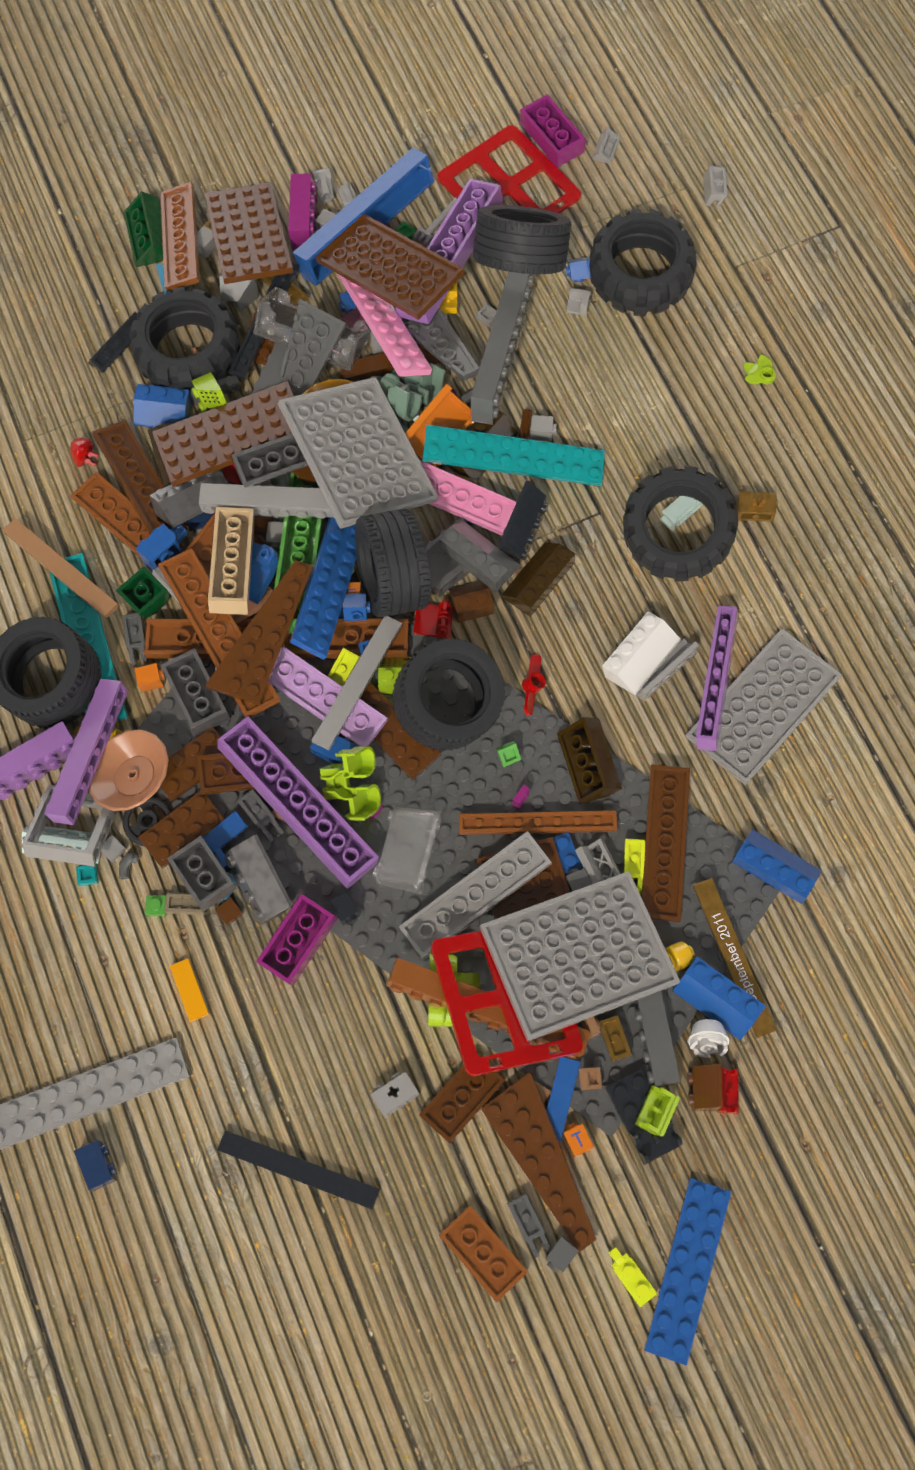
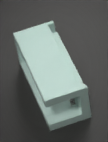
[660,496,704,532]

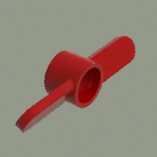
[522,654,546,716]

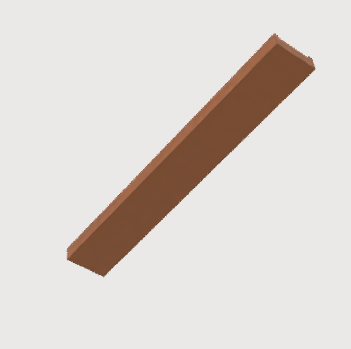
[144,619,409,659]

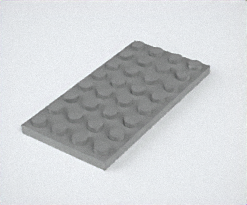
[685,629,842,786]

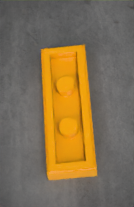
[169,958,210,1022]

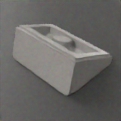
[592,128,621,164]

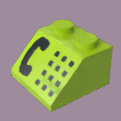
[191,372,227,413]
[378,657,411,694]

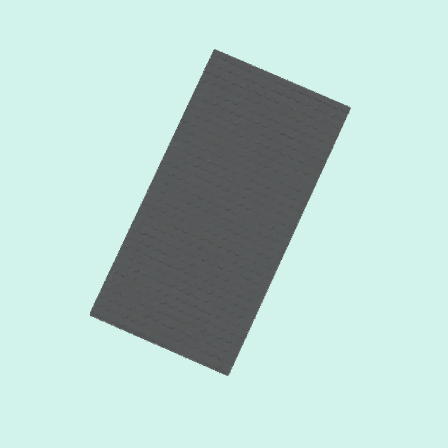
[134,575,780,1136]

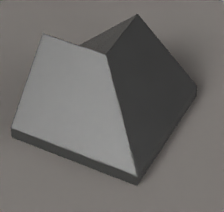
[219,273,259,311]

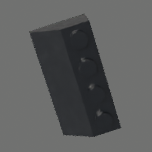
[500,480,548,565]

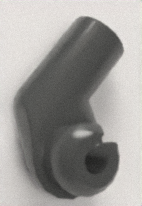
[119,851,139,879]

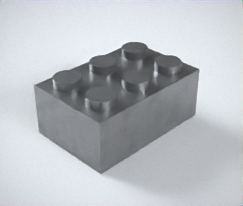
[167,836,237,912]

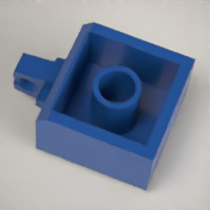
[136,524,188,572]

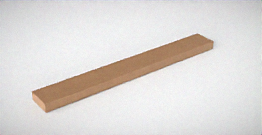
[2,518,119,619]

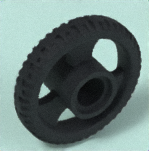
[122,797,172,846]

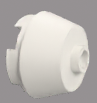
[688,1019,730,1058]

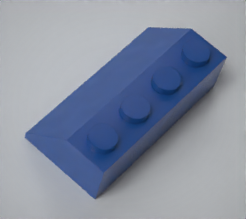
[732,829,822,904]
[673,957,766,1040]

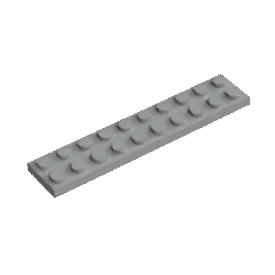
[0,1037,190,1150]

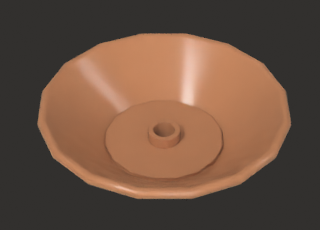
[89,730,169,811]

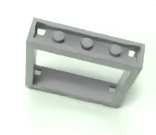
[21,785,117,867]

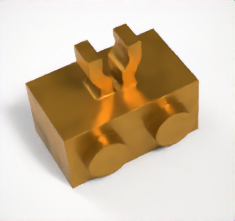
[736,491,776,522]

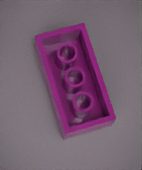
[520,94,585,168]
[288,174,318,252]
[256,894,338,986]

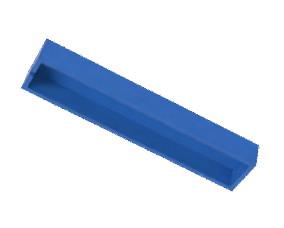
[293,148,434,286]

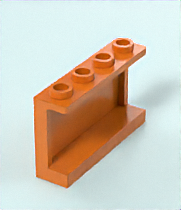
[405,384,474,467]

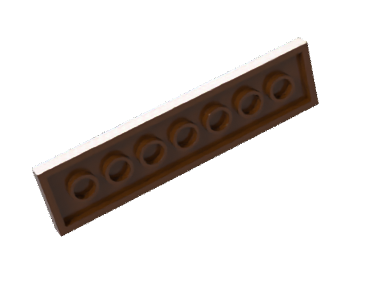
[92,420,188,535]
[641,764,690,923]

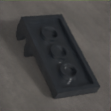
[605,1069,683,1165]

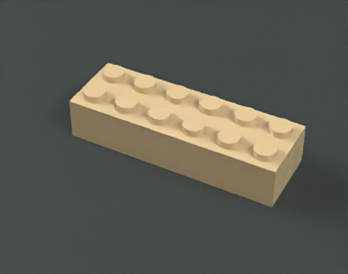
[208,507,254,615]

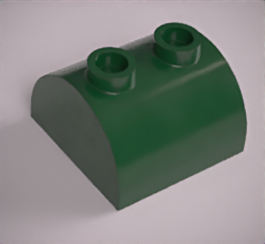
[116,566,169,618]

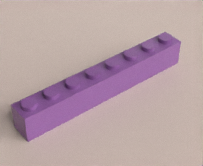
[696,606,738,751]
[45,679,128,825]

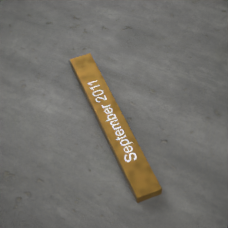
[693,878,776,1038]

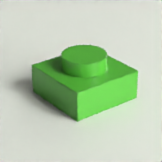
[496,741,521,767]
[145,895,166,917]

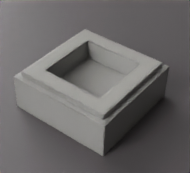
[475,303,497,327]
[101,835,127,863]

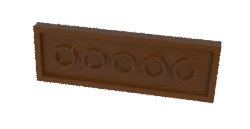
[360,682,441,781]

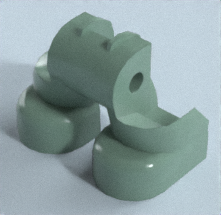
[380,364,445,421]

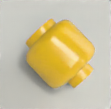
[665,941,695,971]

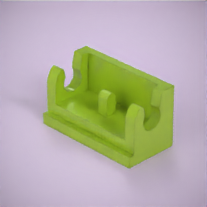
[635,1086,680,1136]

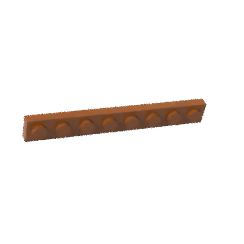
[459,811,617,835]

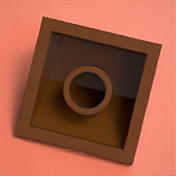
[449,581,494,623]
[687,1064,723,1111]

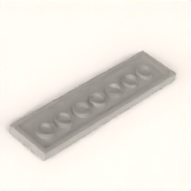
[399,831,552,960]

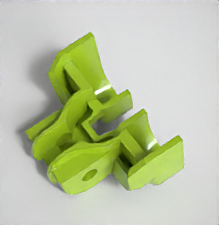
[320,746,381,820]
[427,953,482,1027]

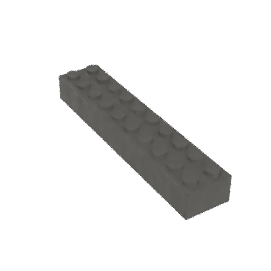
[471,272,533,425]

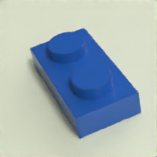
[553,832,583,876]

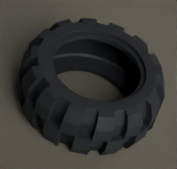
[589,209,696,316]
[130,287,240,391]
[623,465,738,582]

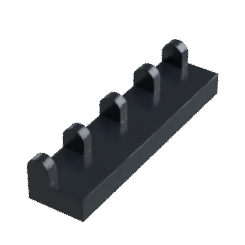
[88,312,138,373]

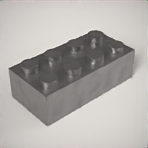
[160,649,230,736]

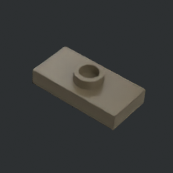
[164,893,205,915]

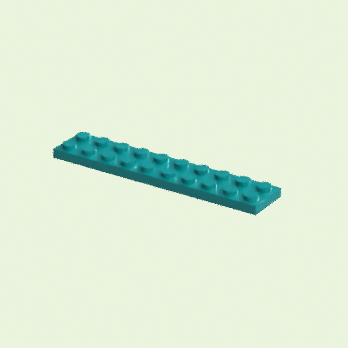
[422,425,605,487]
[49,553,128,722]

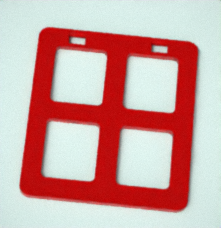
[437,125,581,214]
[431,931,583,1076]

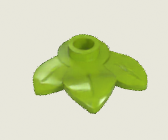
[743,354,776,385]

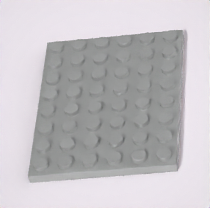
[278,377,439,529]
[480,871,680,1042]

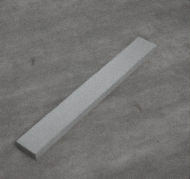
[312,616,402,751]

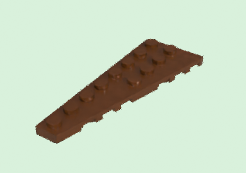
[206,560,314,706]
[481,1072,597,1252]

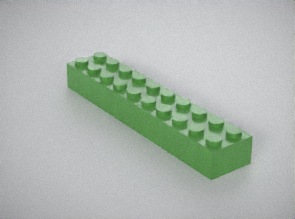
[274,473,325,634]

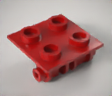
[413,600,454,639]

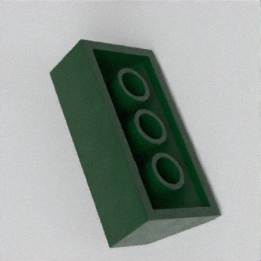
[124,191,163,267]

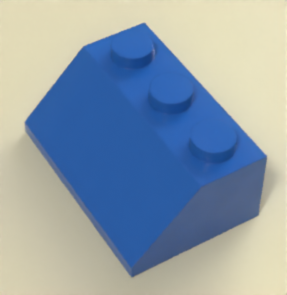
[133,384,193,428]

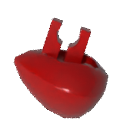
[70,438,100,467]

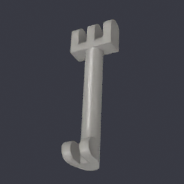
[413,198,457,247]

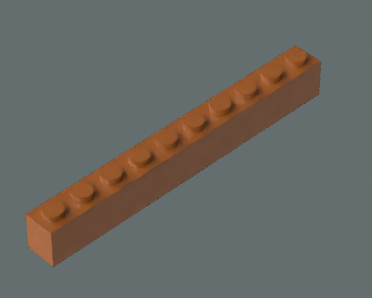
[386,958,590,1059]

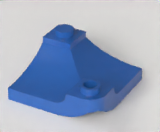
[208,542,278,605]

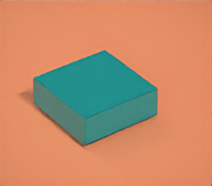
[76,864,99,887]

